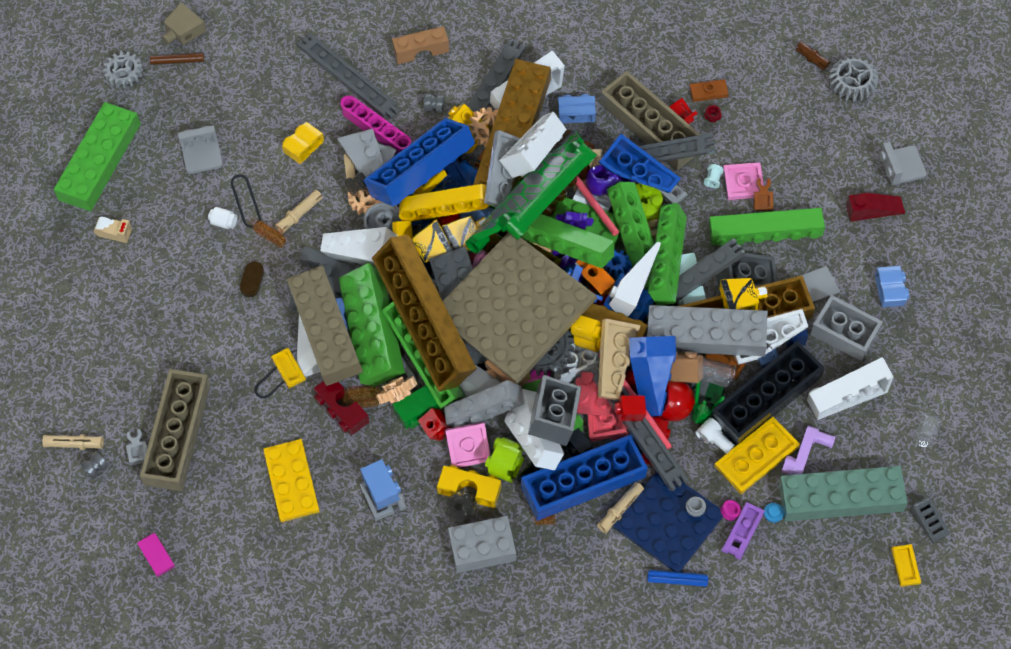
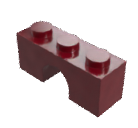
[314,381,370,436]

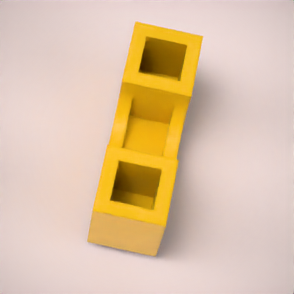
[437,465,502,509]

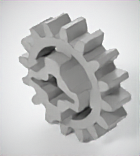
[103,52,143,88]

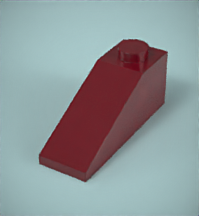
[846,193,905,222]

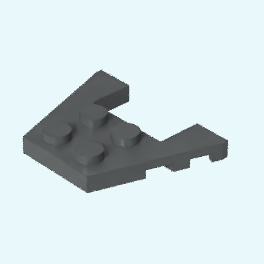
[289,246,356,311]

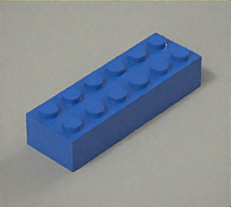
[364,118,475,207]
[521,435,648,521]

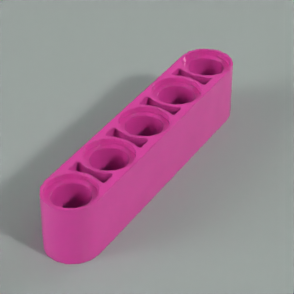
[340,96,411,154]

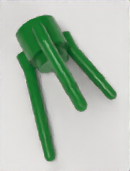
[691,382,725,424]

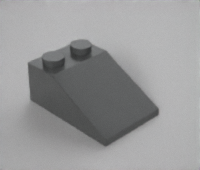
[716,253,778,294]

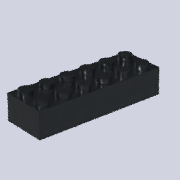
[710,341,825,446]

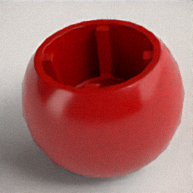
[659,381,695,422]

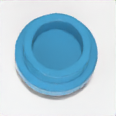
[764,503,784,523]

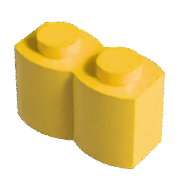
[282,122,324,164]
[571,315,602,353]

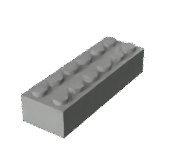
[647,305,768,356]

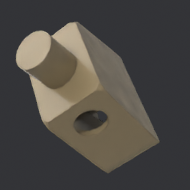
[162,2,207,45]

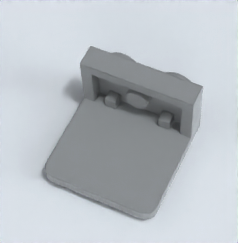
[178,125,223,174]
[879,142,927,185]

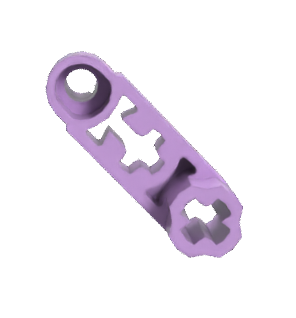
[781,426,836,475]

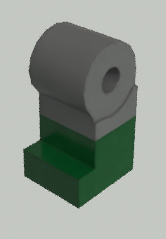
[687,380,725,406]

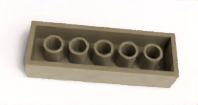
[600,71,701,171]
[287,265,363,386]
[140,369,211,492]

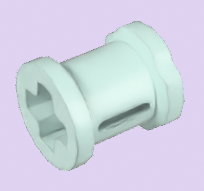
[704,164,724,188]

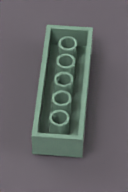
[778,466,908,522]

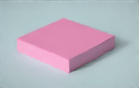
[723,162,764,200]
[445,422,490,468]

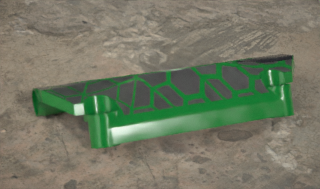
[466,130,597,254]

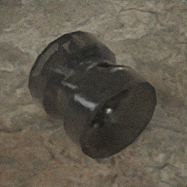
[344,172,367,196]

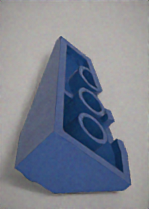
[599,134,681,193]
[629,336,676,416]

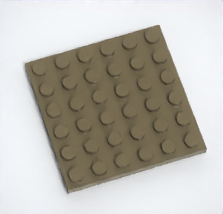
[443,232,597,384]

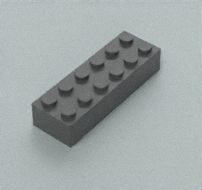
[429,247,487,365]

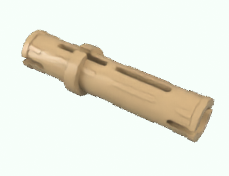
[275,190,323,234]
[42,434,104,450]
[597,482,644,533]

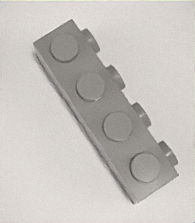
[444,380,524,428]

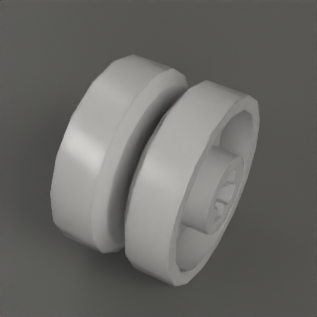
[364,203,402,231]

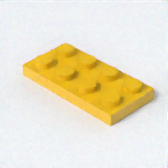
[714,417,800,494]
[263,439,320,522]

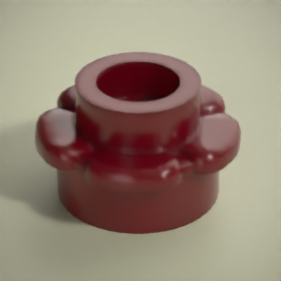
[704,105,722,123]

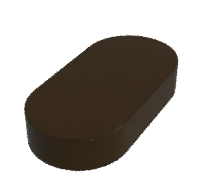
[240,261,264,297]

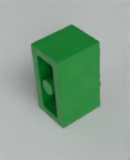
[393,385,439,430]

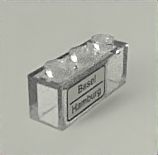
[678,352,736,388]

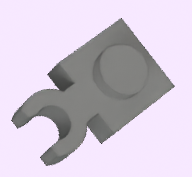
[126,429,148,466]

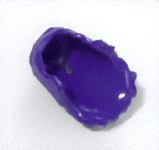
[585,164,635,196]

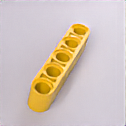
[399,184,489,221]

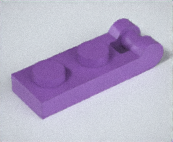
[722,502,765,560]

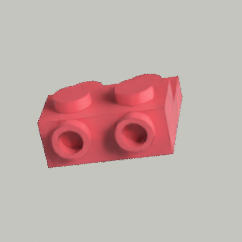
[575,372,614,416]
[588,411,631,442]

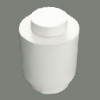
[208,207,237,229]

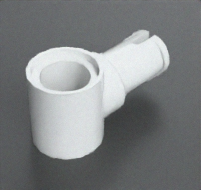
[695,417,735,454]

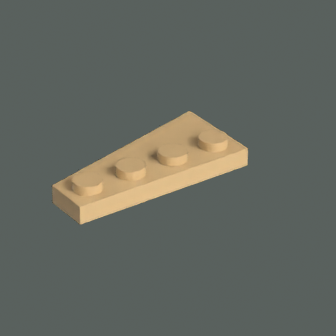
[598,319,640,400]

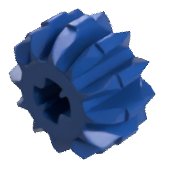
[603,249,632,282]

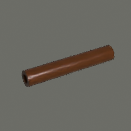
[150,53,204,65]

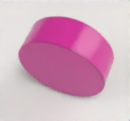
[720,500,741,521]

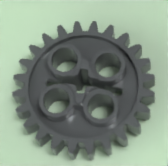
[529,331,574,376]

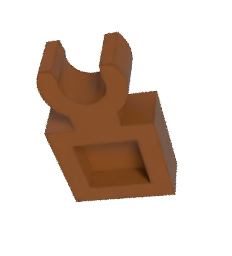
[753,178,773,211]

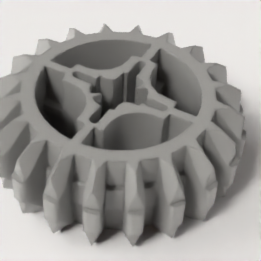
[829,56,878,103]

